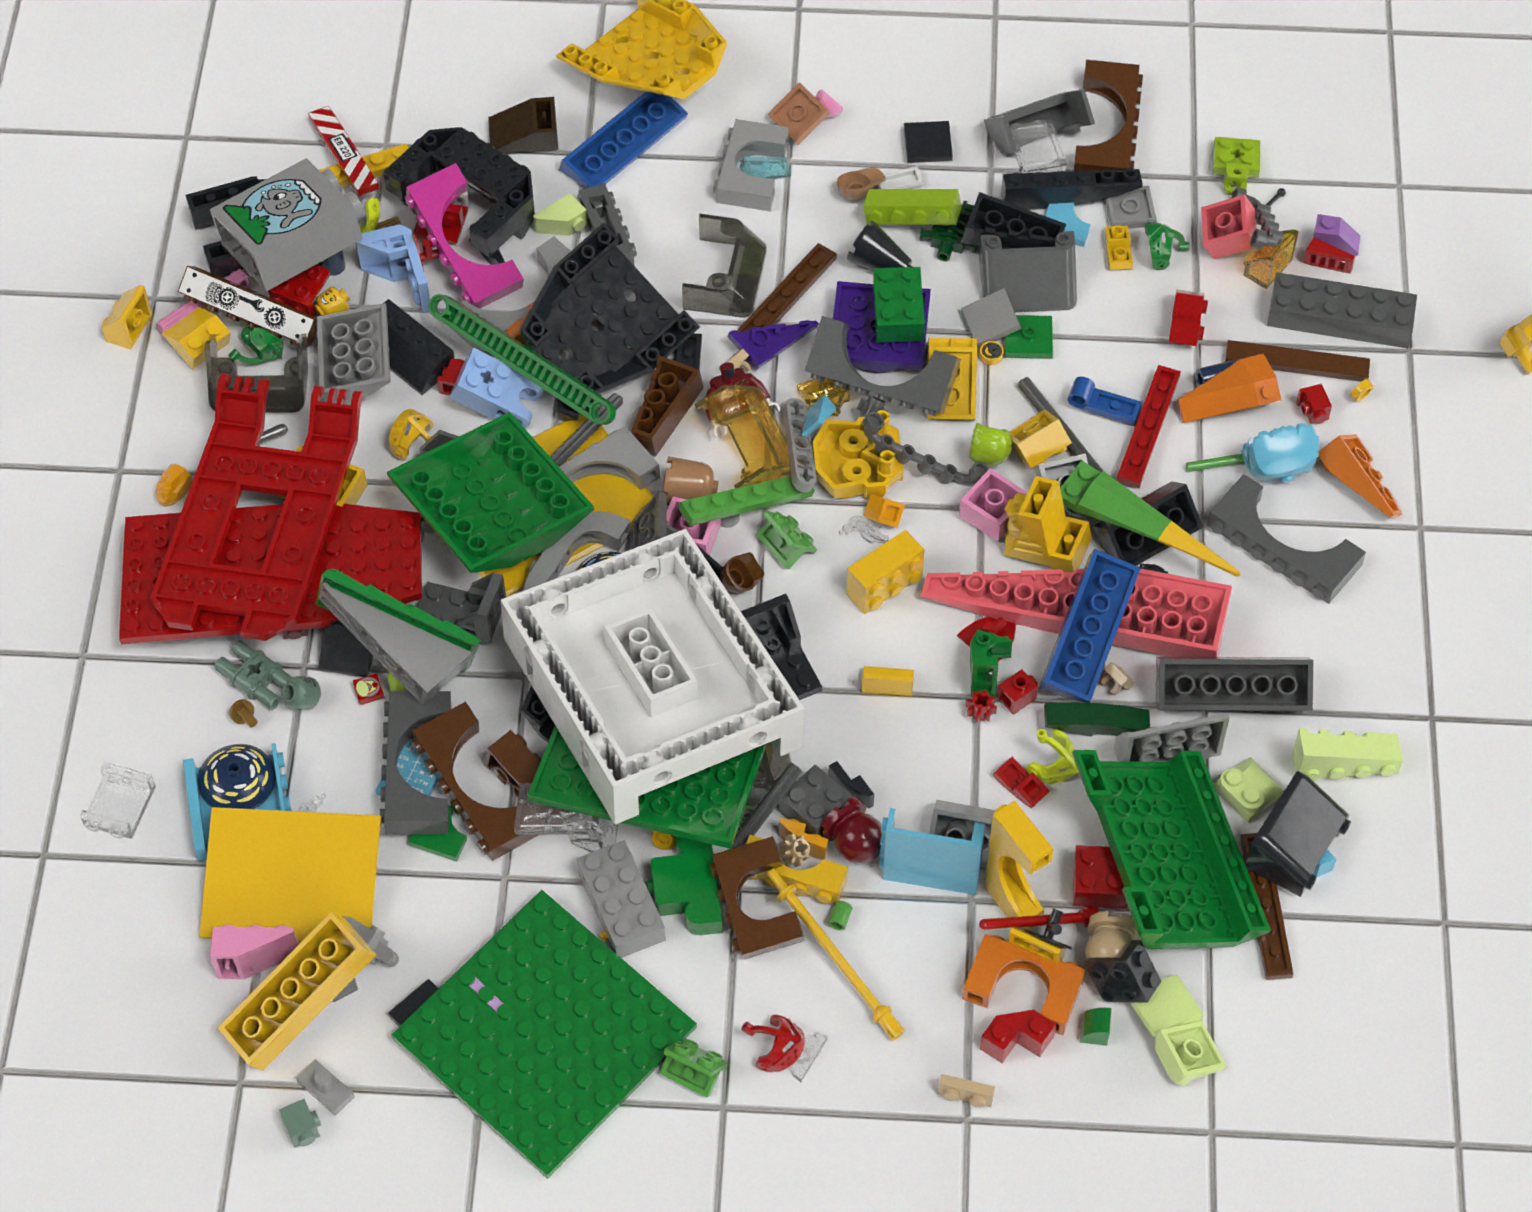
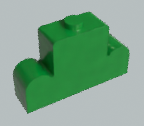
[647,837,723,935]

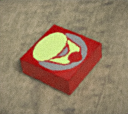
[352,673,384,705]

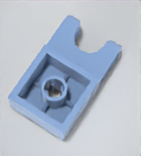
[449,348,544,428]

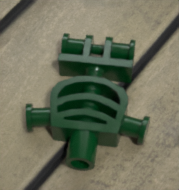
[920,200,978,261]

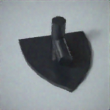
[1019,908,1072,950]

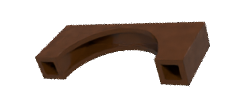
[1073,59,1143,171]
[411,701,546,861]

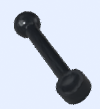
[1255,188,1286,221]

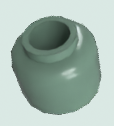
[282,676,321,709]

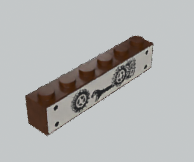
[177,266,317,348]

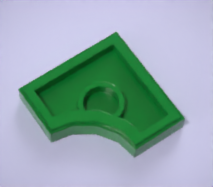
[408,805,467,862]

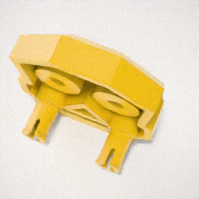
[1500,314,1532,375]
[813,410,904,499]

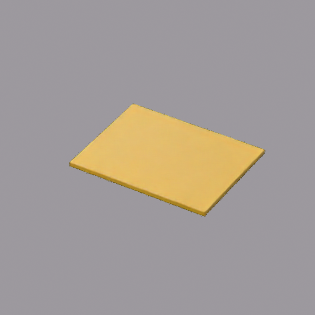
[199,807,381,943]

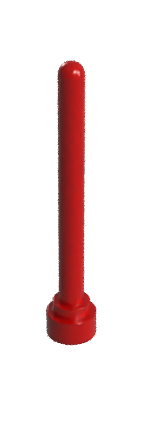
[979,906,1099,930]

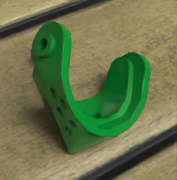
[1144,222,1189,270]
[228,326,284,364]

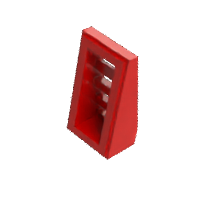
[1303,237,1356,274]

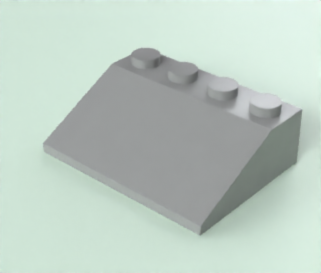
[317,303,391,405]
[1114,713,1230,762]

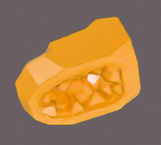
[155,464,193,507]

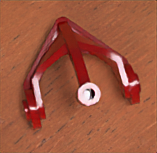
[741,1015,806,1072]

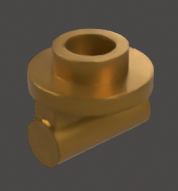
[229,699,258,727]

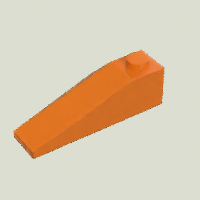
[1177,353,1281,423]
[1318,434,1403,518]

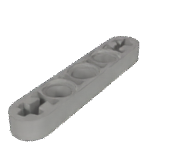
[782,398,817,492]

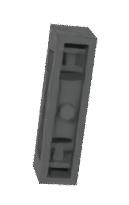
[579,183,637,265]

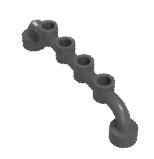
[1231,187,1283,250]
[862,412,989,484]

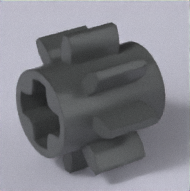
[856,395,888,417]

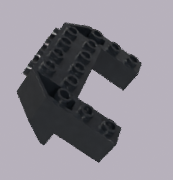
[383,127,535,257]

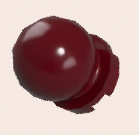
[820,797,882,865]

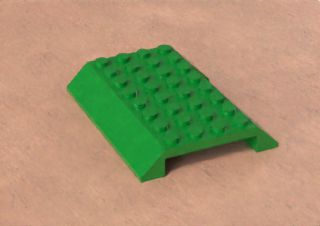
[1072,750,1271,950]

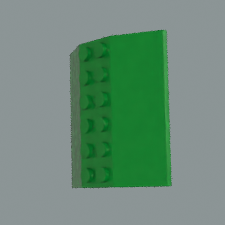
[387,412,594,573]

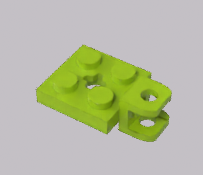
[1213,137,1260,194]

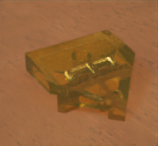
[797,378,850,416]

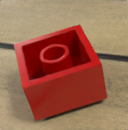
[1073,845,1127,909]

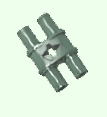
[214,640,292,710]

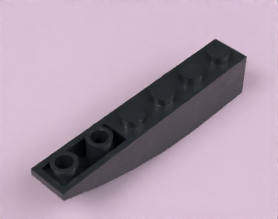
[1001,169,1143,209]

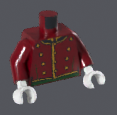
[703,362,780,438]

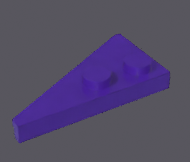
[727,320,819,370]

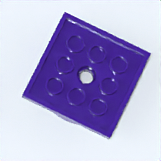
[833,281,931,372]

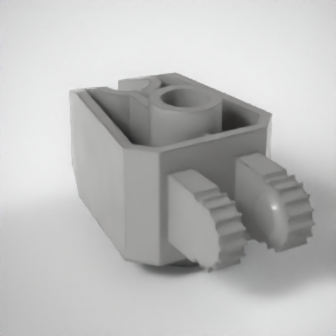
[341,916,399,967]

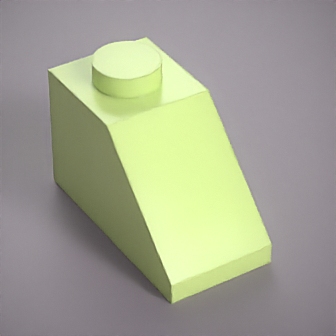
[533,193,588,236]

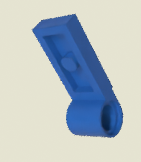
[1067,376,1142,426]

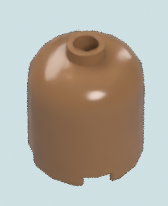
[662,456,719,505]

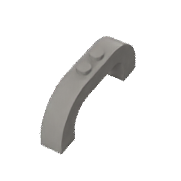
[524,512,631,591]

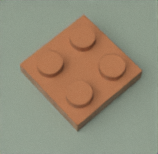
[768,82,830,145]

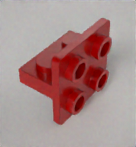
[413,203,469,244]

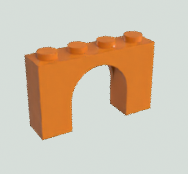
[962,934,1086,1035]

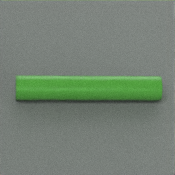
[1186,454,1244,472]

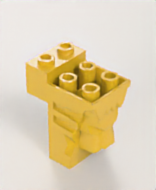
[1004,476,1092,572]

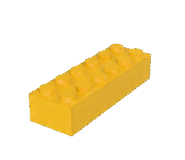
[218,911,377,1071]

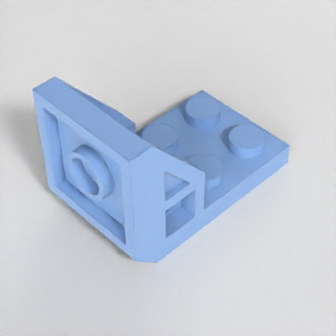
[356,224,430,313]

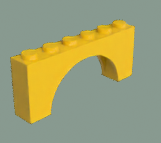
[984,801,1054,930]

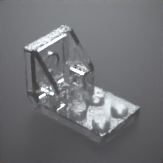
[514,783,618,853]

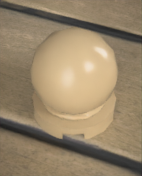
[1085,911,1140,959]

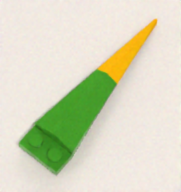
[1060,460,1241,577]

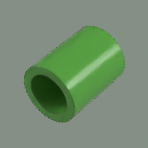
[828,901,853,931]

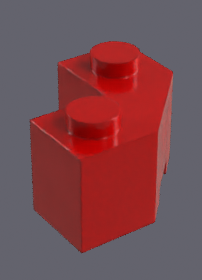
[1168,289,1208,346]
[980,1009,1056,1063]

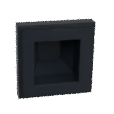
[555,398,579,421]

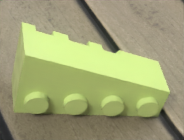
[1292,728,1403,781]

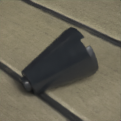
[846,220,913,270]

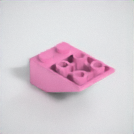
[210,925,299,979]

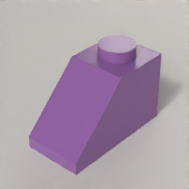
[1313,214,1361,256]

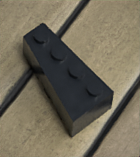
[960,192,1067,249]

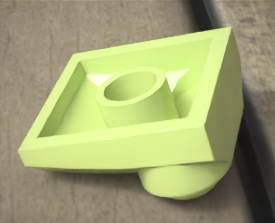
[1214,757,1284,823]
[1155,1021,1227,1085]

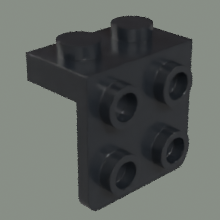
[1084,940,1162,1003]

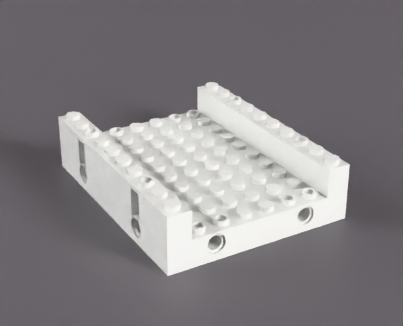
[501,529,805,825]

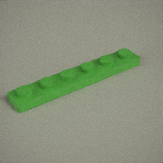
[678,474,815,526]

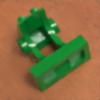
[970,630,1012,697]

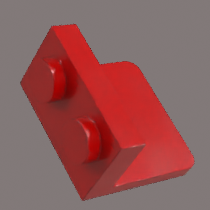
[268,264,330,316]

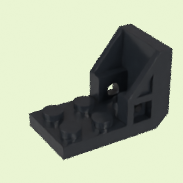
[741,593,822,700]

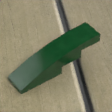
[1044,702,1150,736]

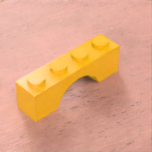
[746,835,848,905]

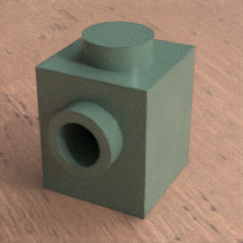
[279,1099,321,1148]

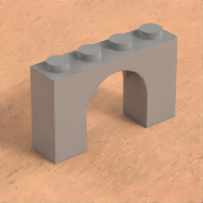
[713,119,789,211]

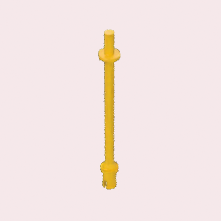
[766,868,905,1041]

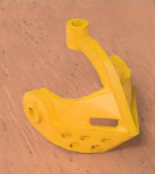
[389,409,434,461]

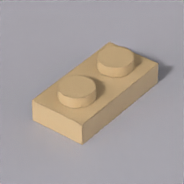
[938,1074,995,1107]

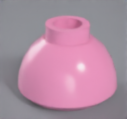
[815,90,843,117]

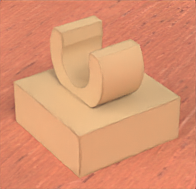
[719,349,751,372]
[1101,662,1136,695]

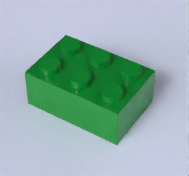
[873,267,925,343]

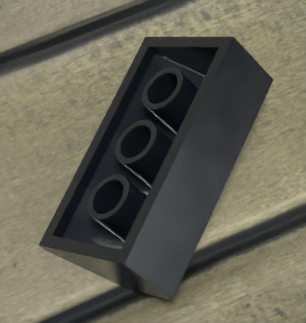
[382,299,455,395]
[1093,481,1203,566]

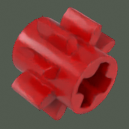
[966,690,997,723]

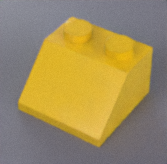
[102,285,153,350]
[162,307,231,370]
[1009,409,1072,468]

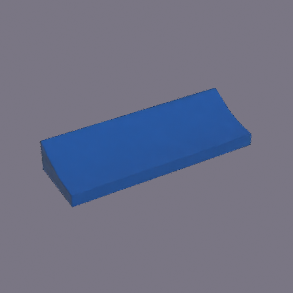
[559,92,688,189]
[1038,549,1141,703]

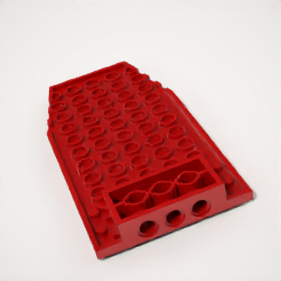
[119,504,423,644]

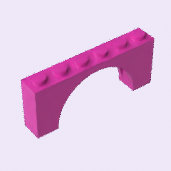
[405,163,524,309]

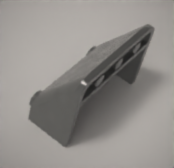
[979,231,1077,312]

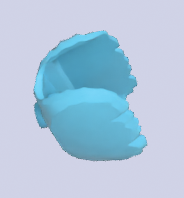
[1241,423,1320,483]

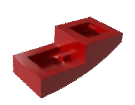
[992,757,1050,809]

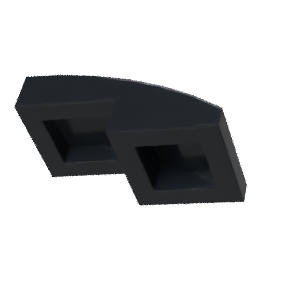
[828,761,874,809]

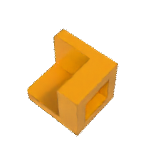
[864,493,905,528]

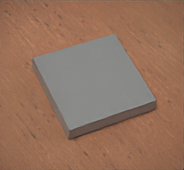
[1104,186,1157,229]
[961,288,1022,348]

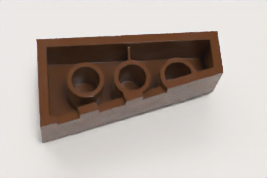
[631,355,704,457]
[483,730,576,832]

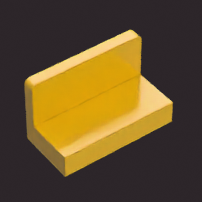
[862,666,914,697]

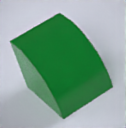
[1080,1007,1112,1046]

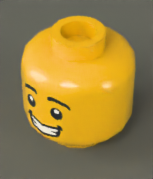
[314,286,351,316]

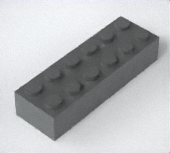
[1267,272,1417,349]
[1156,657,1314,711]

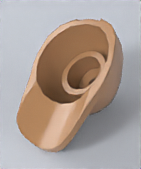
[837,167,886,201]

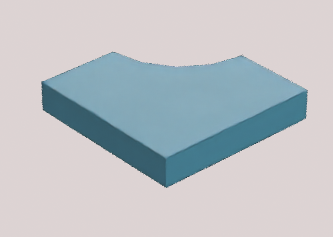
[1045,203,1090,247]

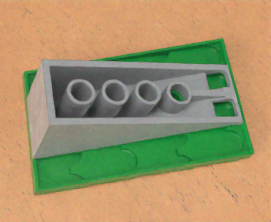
[315,569,481,706]

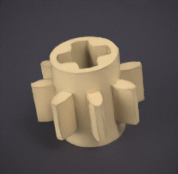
[778,834,811,867]

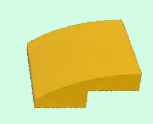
[1009,927,1065,964]

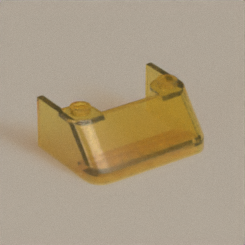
[694,385,791,488]

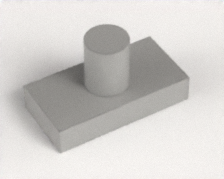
[296,1059,355,1116]

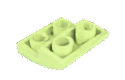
[1130,975,1204,1038]

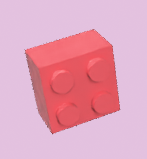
[1201,194,1256,260]

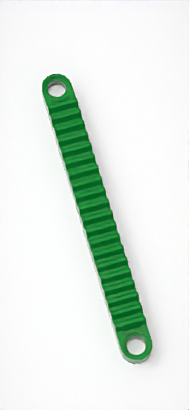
[428,294,616,425]

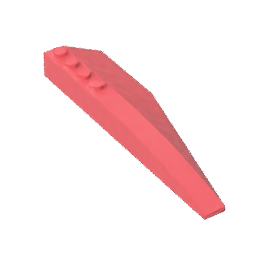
[921,569,1232,657]

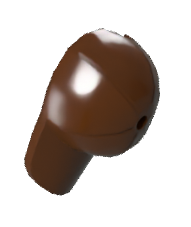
[720,552,765,593]

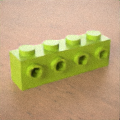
[863,189,962,225]

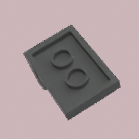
[630,490,678,550]
[417,573,506,645]

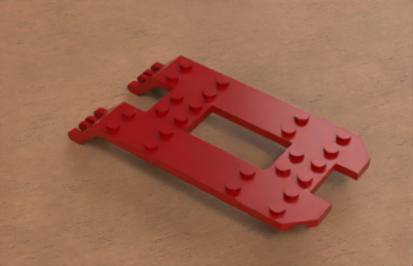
[150,373,363,641]

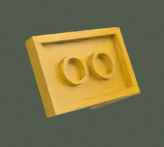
[927,338,977,420]

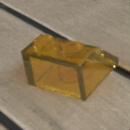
[1243,229,1299,289]

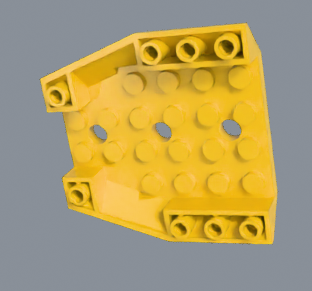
[556,0,727,99]

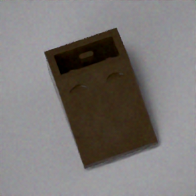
[488,97,559,153]

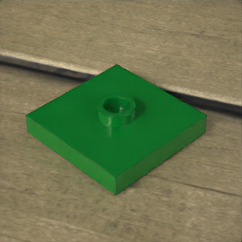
[1005,315,1053,359]

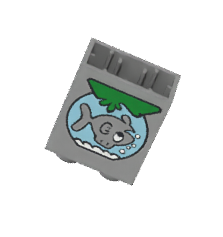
[210,158,365,291]

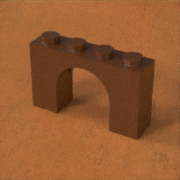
[710,836,805,959]

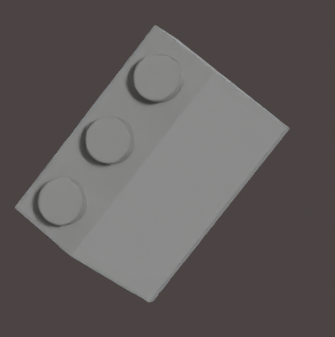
[930,800,995,869]

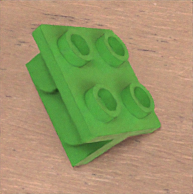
[756,510,818,569]
[660,1039,728,1097]

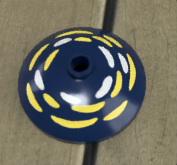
[198,744,276,809]

